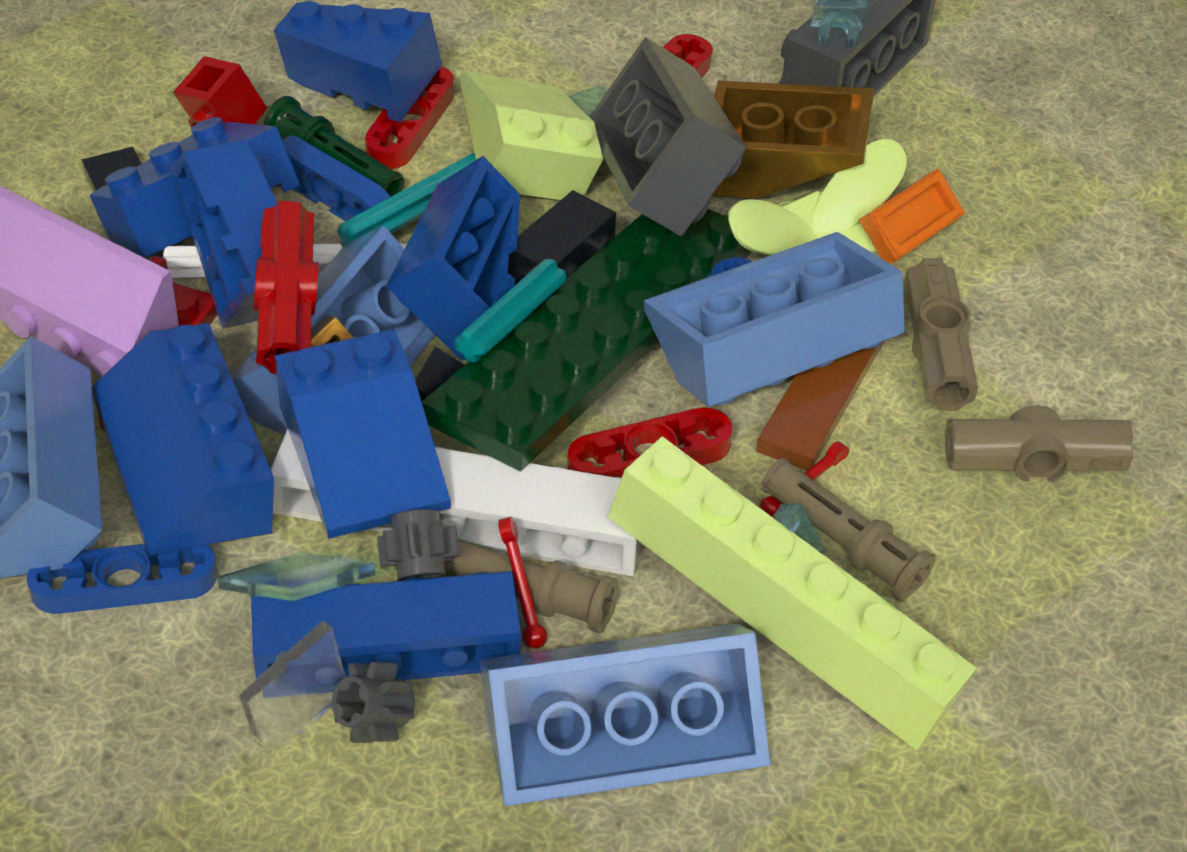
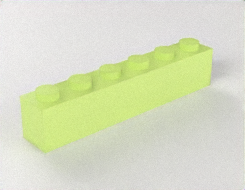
[608,437,977,751]

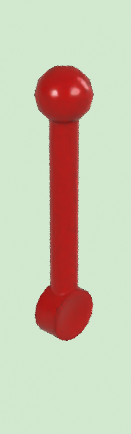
[758,441,849,519]
[498,516,548,649]

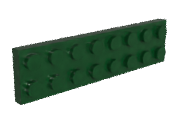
[422,209,752,472]

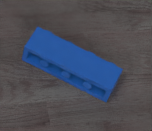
[251,571,521,694]

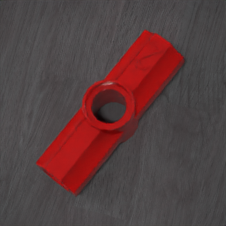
[253,201,318,374]

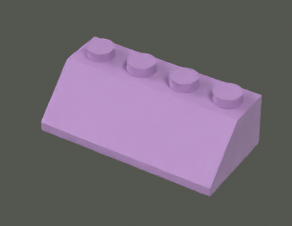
[0,186,179,378]

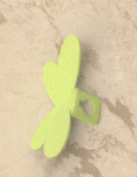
[728,139,907,256]

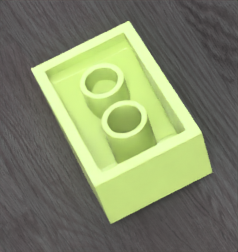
[460,70,603,200]

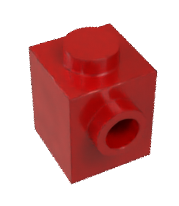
[173,56,268,128]

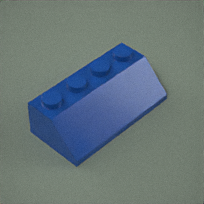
[92,323,274,556]

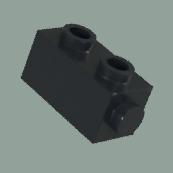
[508,190,616,285]

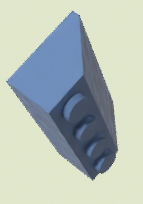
[231,225,435,435]
[643,232,905,407]
[0,336,103,578]
[479,623,771,806]

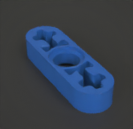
[282,135,390,221]
[27,544,217,614]

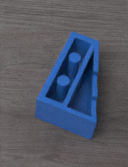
[274,1,442,122]
[89,117,300,258]
[172,139,277,329]
[386,156,520,360]

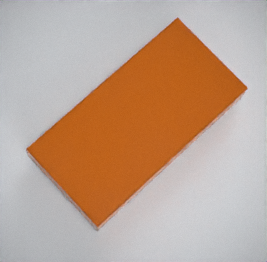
[858,168,965,264]

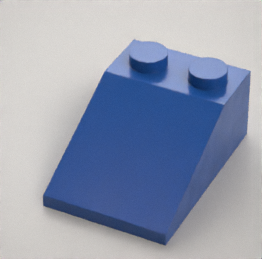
[275,329,451,539]

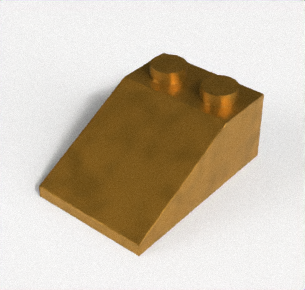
[712,80,874,198]

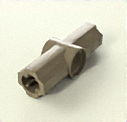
[905,258,978,411]
[945,405,1133,482]

